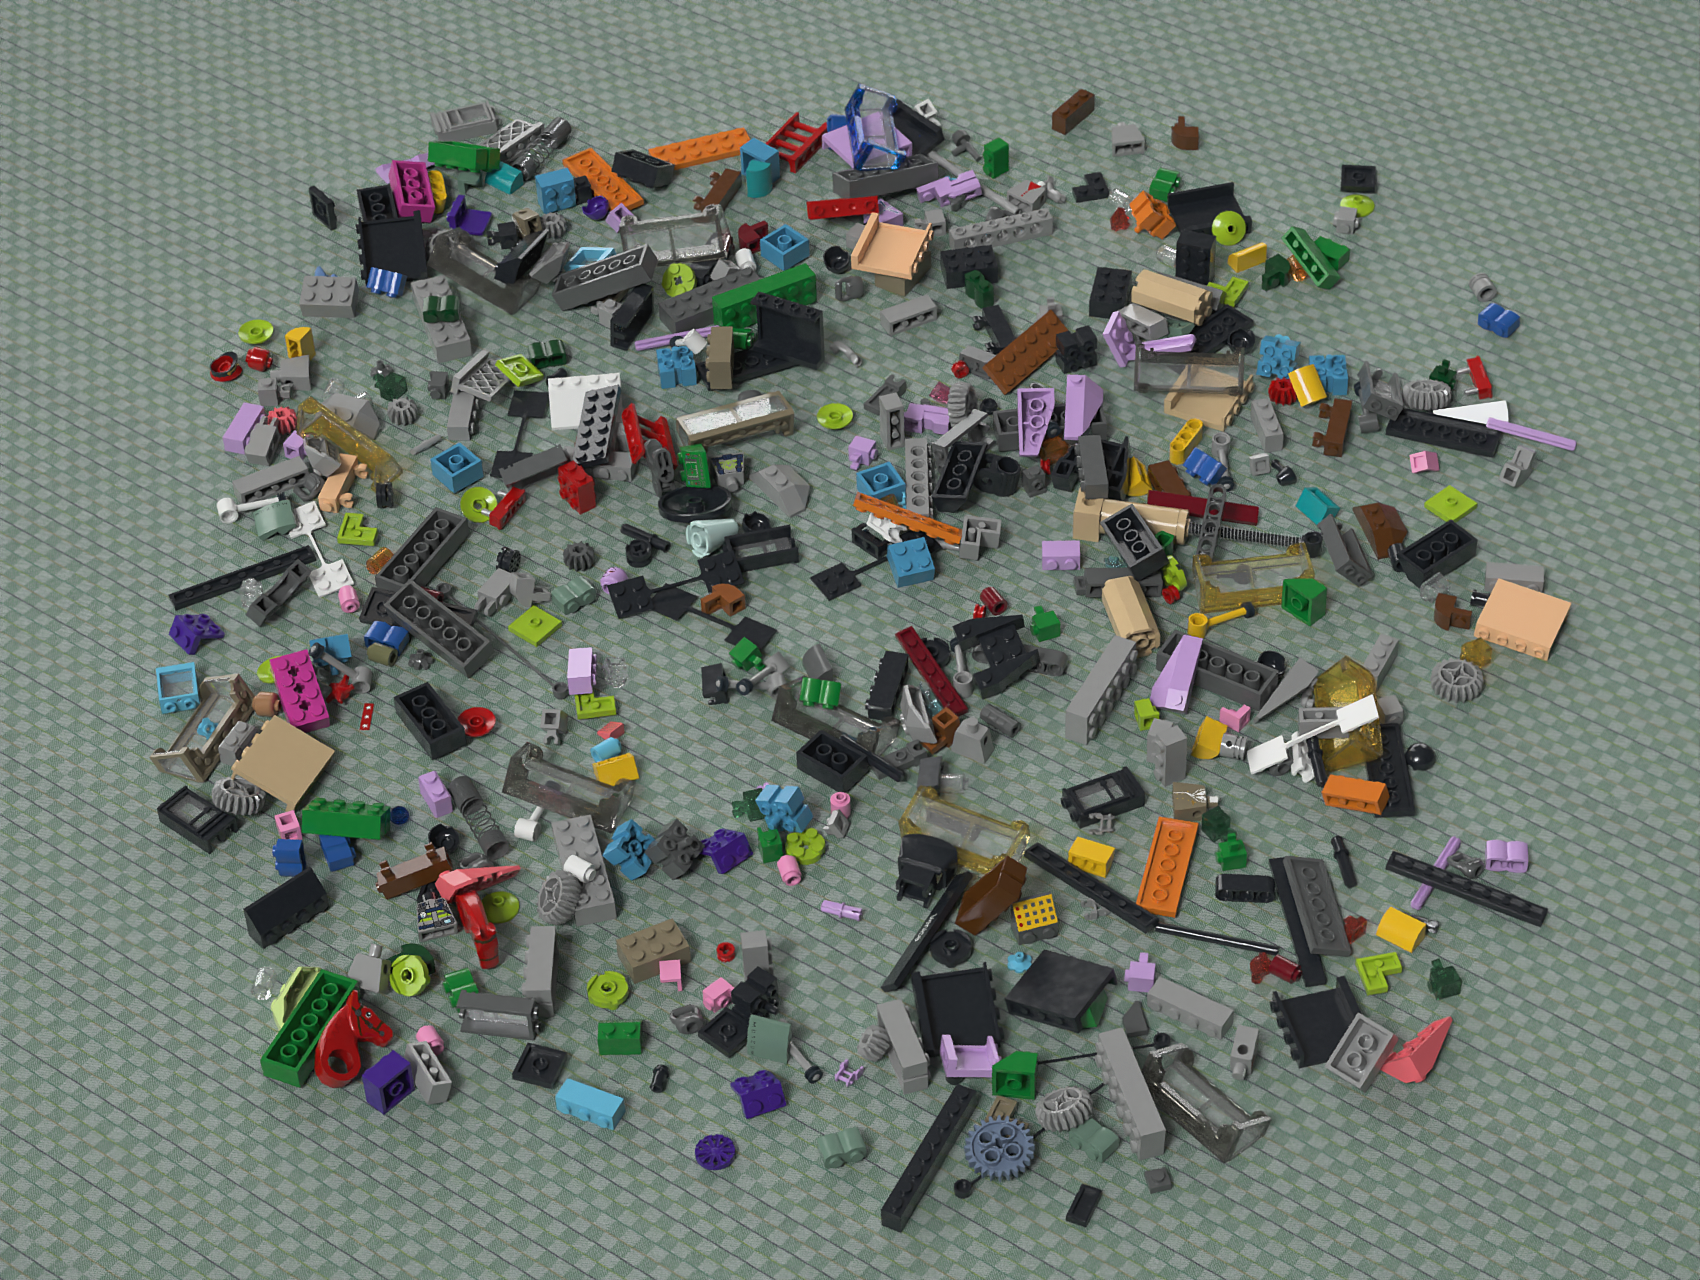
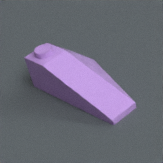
[1064,375,1103,440]
[1150,635,1203,715]

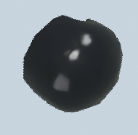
[823,246,851,274]
[1227,328,1256,355]
[742,511,771,533]
[1257,650,1286,679]
[1405,743,1436,771]
[428,824,460,855]

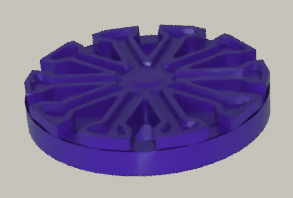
[695,1134,735,1170]

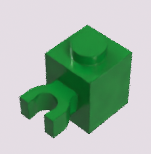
[1030,605,1061,642]
[729,637,766,672]
[757,827,783,864]
[1215,833,1247,871]

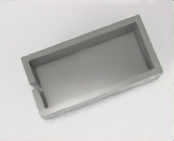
[522,926,559,1017]
[877,999,931,1095]

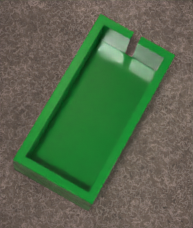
[428,141,500,173]
[302,798,391,840]

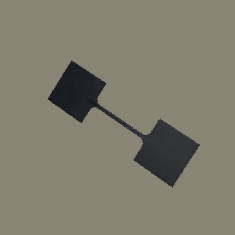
[490,390,549,478]
[810,530,942,601]
[607,550,745,619]
[652,583,777,651]

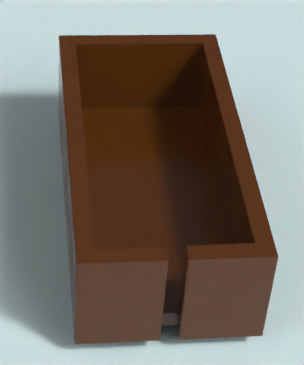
[955,855,1027,936]

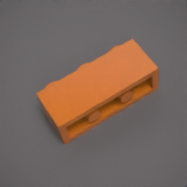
[1322,774,1390,815]

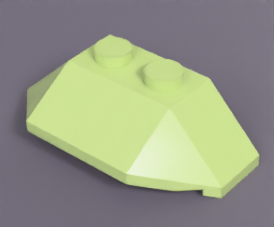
[271,967,321,1031]

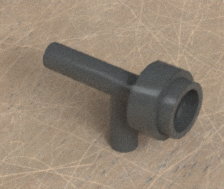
[951,129,982,162]

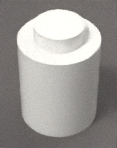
[735,248,756,271]
[563,855,596,883]

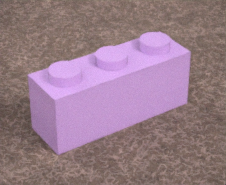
[222,402,267,455]
[567,647,597,695]

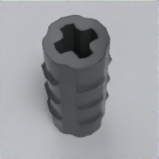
[980,704,1021,738]

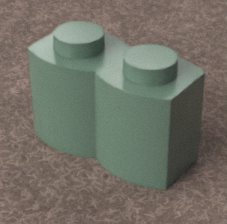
[551,576,596,615]
[1069,1117,1119,1163]
[817,1127,867,1168]

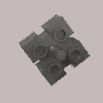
[644,818,705,880]

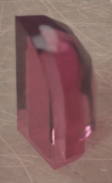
[928,381,950,404]

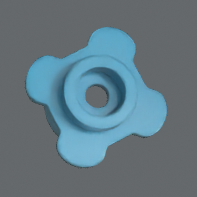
[197,718,218,740]

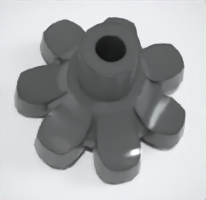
[370,360,394,381]
[408,649,434,670]

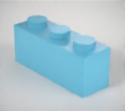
[555,1078,625,1130]

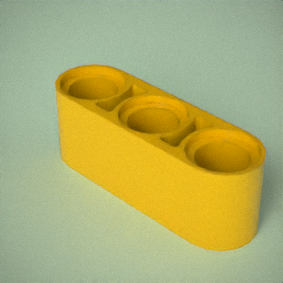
[428,170,447,214]
[1169,418,1203,465]

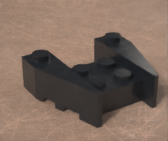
[1051,428,1131,501]
[952,614,1040,700]

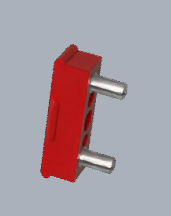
[1456,356,1493,400]
[481,487,526,530]

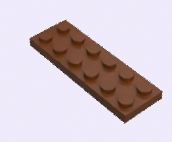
[982,310,1069,395]

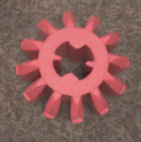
[267,406,298,435]

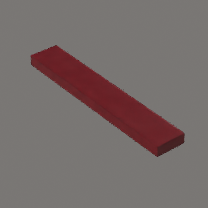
[1147,490,1259,526]
[895,626,968,717]

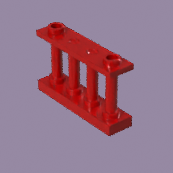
[765,112,828,174]
[806,196,879,220]
[621,403,678,470]

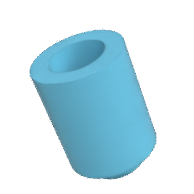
[590,737,622,762]

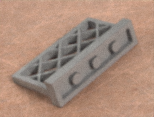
[479,119,545,164]
[450,349,511,402]

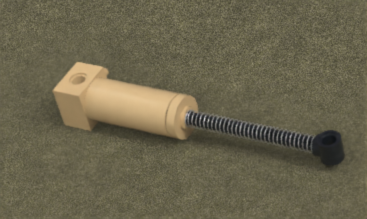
[1073,489,1323,558]

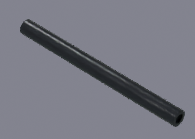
[1155,922,1279,956]

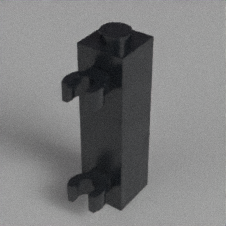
[972,305,1015,354]

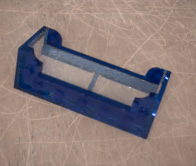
[844,83,906,171]

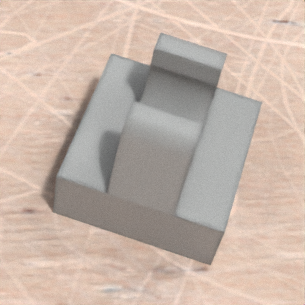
[1249,453,1270,476]
[823,809,849,839]

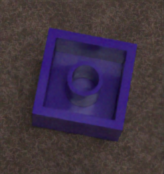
[362,1050,415,1115]

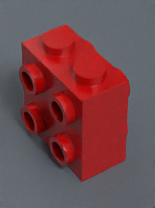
[557,460,596,515]

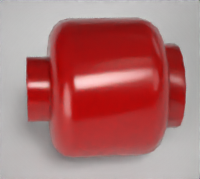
[245,346,273,372]

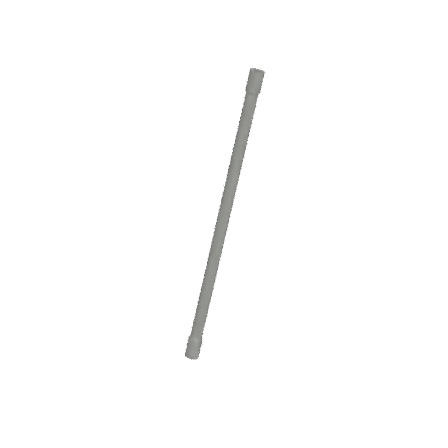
[866,109,1022,215]

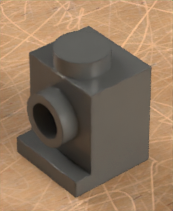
[428,371,450,399]
[1022,465,1047,498]

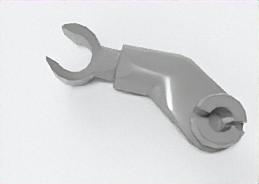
[1043,175,1066,204]
[830,341,862,367]
[1301,685,1316,708]

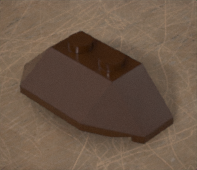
[1352,503,1408,560]

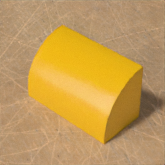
[1227,242,1267,273]
[285,327,316,361]
[1288,364,1327,407]
[1127,456,1153,497]
[1190,716,1228,759]
[592,753,639,789]
[1068,836,1115,878]
[1376,907,1426,953]

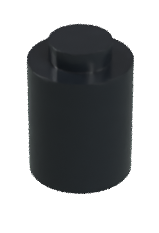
[1387,543,1406,572]

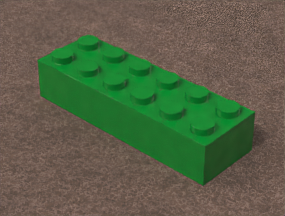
[712,263,817,328]
[260,969,361,1088]

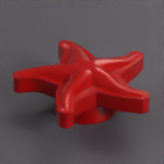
[325,674,355,704]

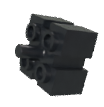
[1056,325,1097,374]
[731,966,780,1022]

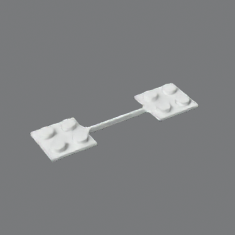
[288,501,354,598]
[1246,694,1379,775]

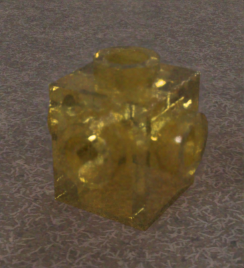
[1460,637,1492,668]

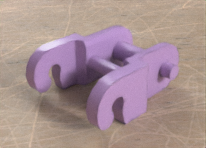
[835,1059,864,1087]

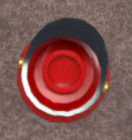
[210,352,242,382]

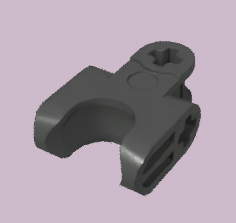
[644,439,676,497]

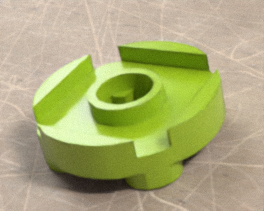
[661,263,697,297]
[1160,555,1187,592]
[785,828,825,865]
[389,955,430,996]
[587,971,629,1010]

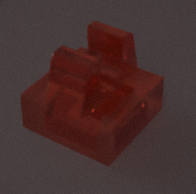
[1110,207,1130,232]
[1343,915,1367,944]

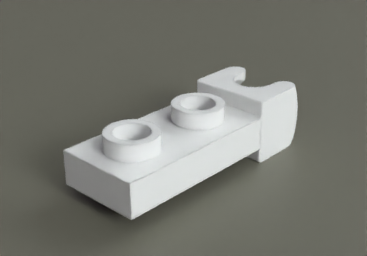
[867,513,907,543]
[1291,731,1314,783]

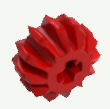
[1268,377,1297,406]

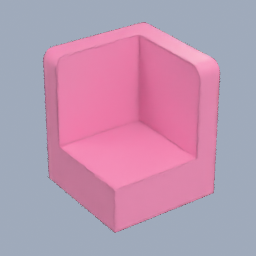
[1410,451,1439,474]
[1219,704,1251,732]
[659,960,682,991]

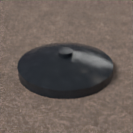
[658,485,732,523]

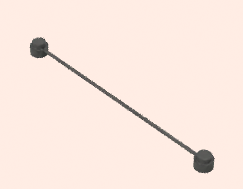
[436,583,568,700]

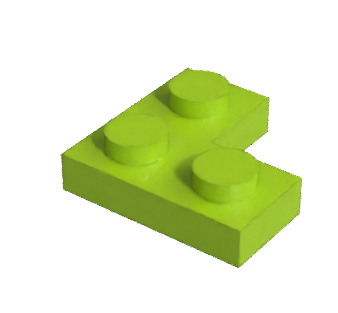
[1207,277,1249,307]
[337,513,378,546]
[574,691,616,720]
[1355,952,1402,996]

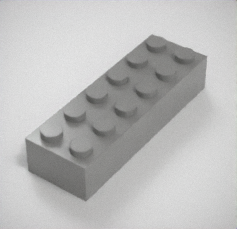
[411,275,472,363]
[1065,635,1138,745]
[551,814,616,927]
[1095,1027,1166,1161]

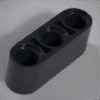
[1215,874,1275,903]

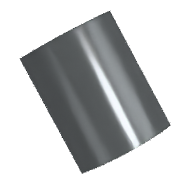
[802,643,833,681]

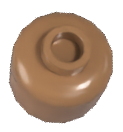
[252,691,282,717]

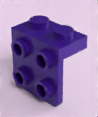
[447,195,492,236]
[169,614,225,655]
[699,828,753,874]
[730,1070,787,1119]

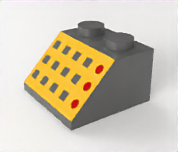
[1011,891,1058,945]

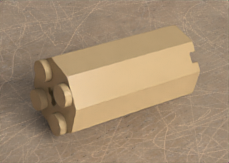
[1131,269,1213,326]
[1102,576,1160,658]

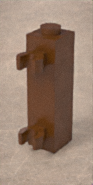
[693,168,742,221]
[1312,398,1353,457]
[375,842,454,900]

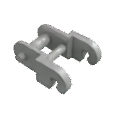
[1089,813,1115,835]
[1081,898,1110,920]

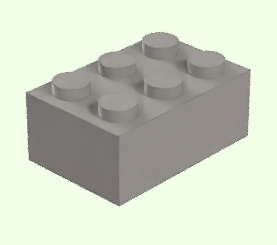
[299,276,359,318]
[1324,1012,1399,1093]

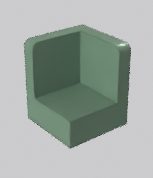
[457,170,483,194]

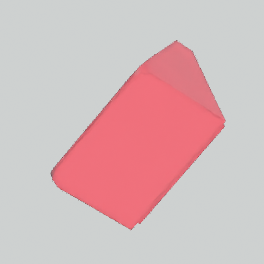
[597,722,625,740]

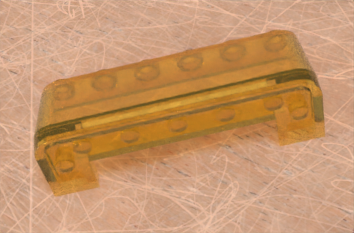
[1313,656,1383,772]

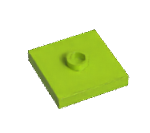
[495,354,544,387]
[1424,485,1478,523]
[508,605,562,647]

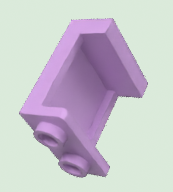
[940,1035,1002,1077]

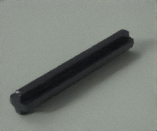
[839,735,905,782]

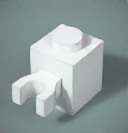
[913,98,941,127]

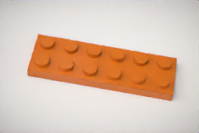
[648,127,750,170]
[562,148,644,212]
[853,491,962,545]
[1136,817,1199,918]

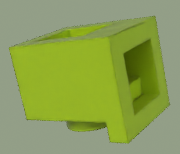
[1134,698,1160,731]

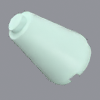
[686,519,739,558]

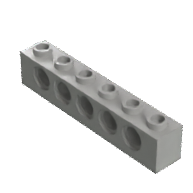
[949,208,1053,250]
[905,438,933,528]

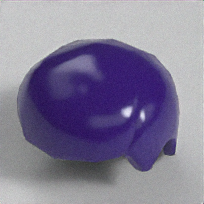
[582,196,609,220]

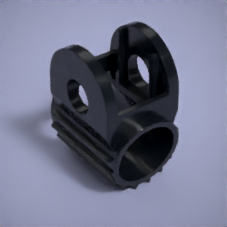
[973,453,1021,497]

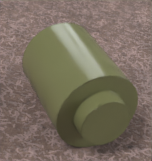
[367,642,398,667]

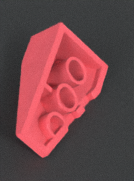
[435,865,521,904]
[1380,1016,1453,1083]

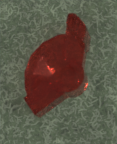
[1250,952,1271,984]

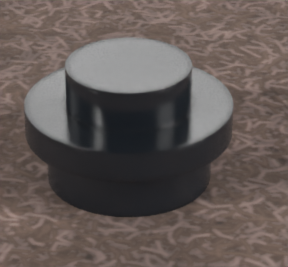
[980,398,998,415]

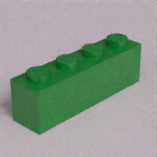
[1281,226,1341,290]

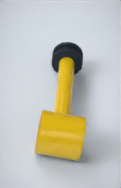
[1187,601,1255,638]

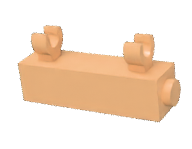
[318,453,369,513]

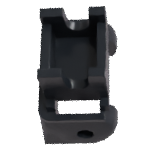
[896,834,958,909]

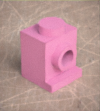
[274,810,302,840]
[703,977,734,1013]

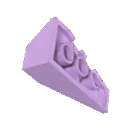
[1017,388,1055,457]

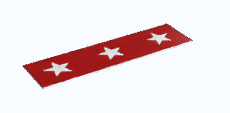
[359,703,374,730]

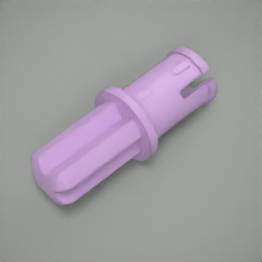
[821,900,862,921]

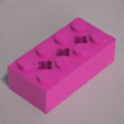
[388,160,435,223]
[269,649,330,733]

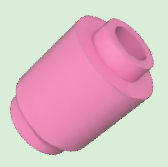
[338,585,360,613]
[830,792,851,819]
[777,855,802,886]
[416,1025,444,1056]

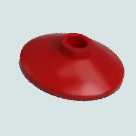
[457,707,496,737]

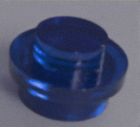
[390,806,410,825]

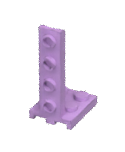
[1103,311,1196,367]

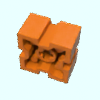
[1129,190,1176,239]

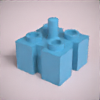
[1256,335,1301,379]
[656,346,697,389]
[1308,354,1348,395]
[309,633,352,675]
[755,785,814,833]
[602,819,655,881]

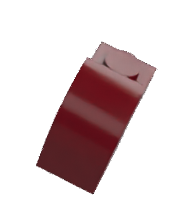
[738,220,769,254]

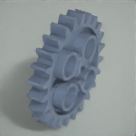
[964,1115,1035,1182]

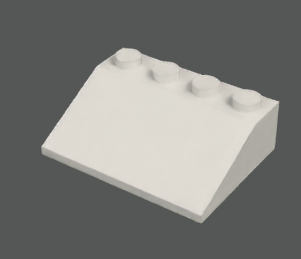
[548,373,623,431]

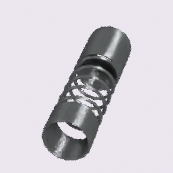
[512,117,572,181]
[448,776,509,860]

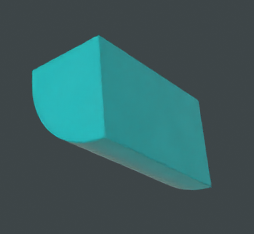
[746,160,772,198]
[485,161,524,195]
[1295,487,1340,525]

